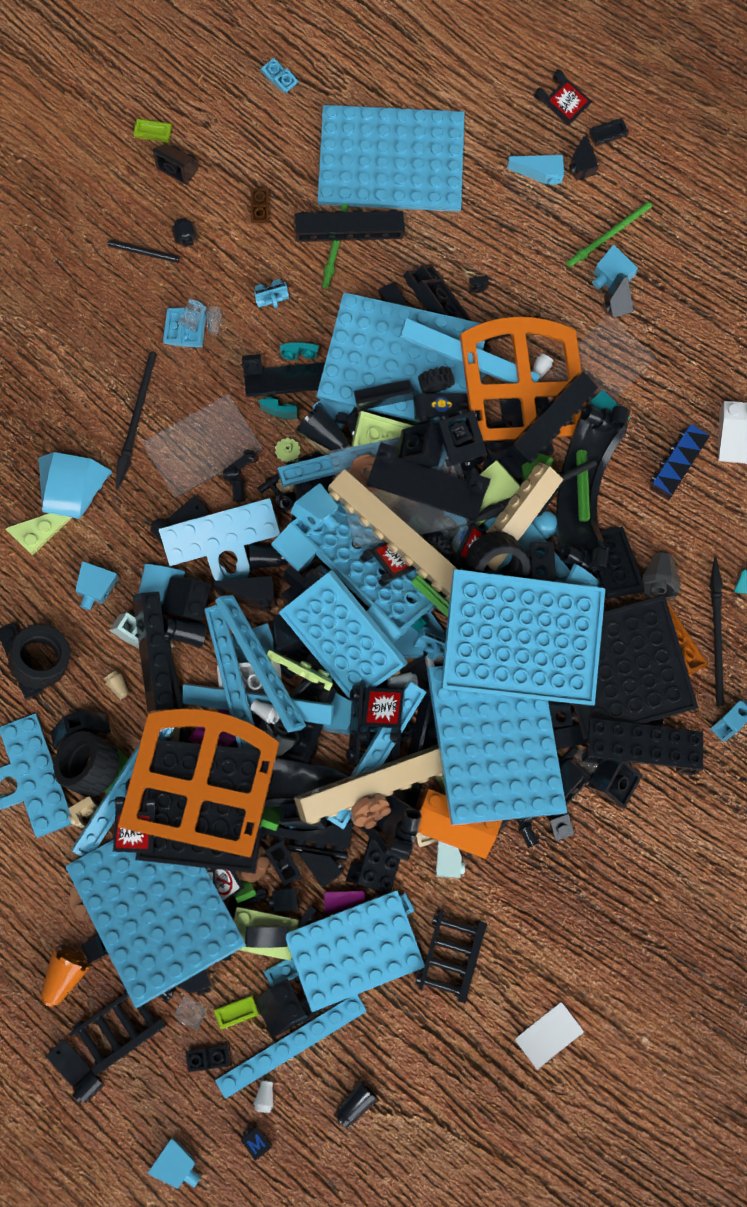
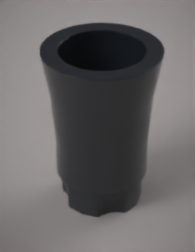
[249,544,288,570]
[163,618,207,649]
[334,1080,379,1129]

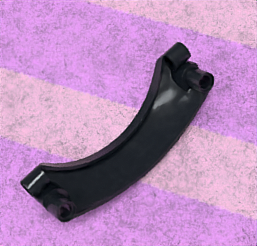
[556,405,629,571]
[264,757,422,861]

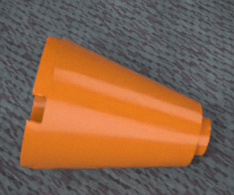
[41,946,91,1007]

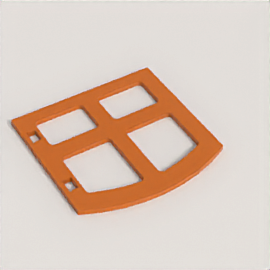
[459,317,586,442]
[118,709,279,858]

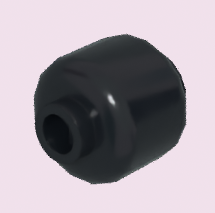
[171,218,198,247]

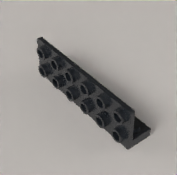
[242,354,325,397]
[367,442,491,521]
[582,718,703,775]
[346,782,423,894]

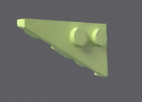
[351,411,413,448]
[6,513,72,556]
[267,650,333,691]

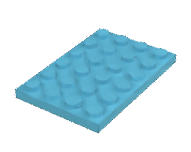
[278,570,408,701]
[285,890,424,1012]

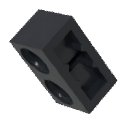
[526,542,556,582]
[548,701,575,730]

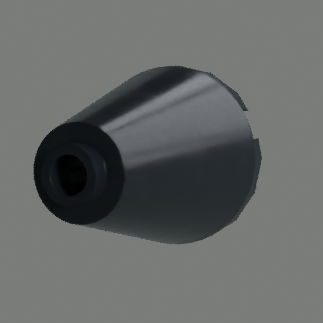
[295,402,348,453]

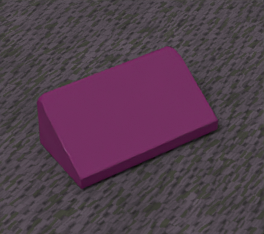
[324,891,365,913]

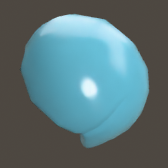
[532,511,557,539]

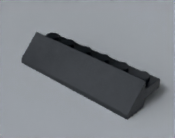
[403,264,493,353]

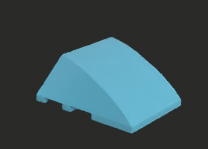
[38,452,112,519]

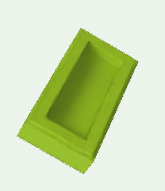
[133,118,172,143]
[214,996,259,1030]

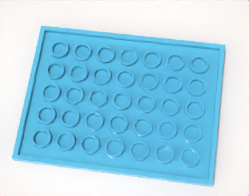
[318,105,464,212]
[317,292,485,428]
[441,569,605,706]
[427,666,567,826]
[65,840,246,1008]

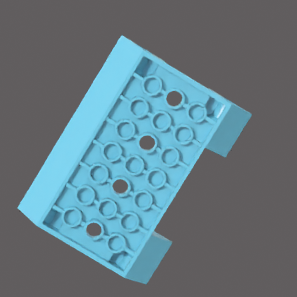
[271,500,446,644]

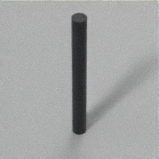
[108,240,180,263]

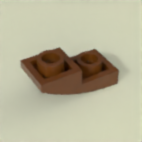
[251,188,269,223]

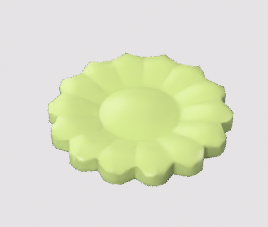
[275,438,300,462]

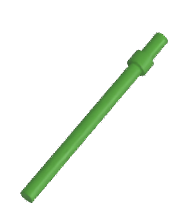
[566,201,652,268]
[322,204,348,289]

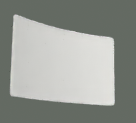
[515,1003,584,1069]

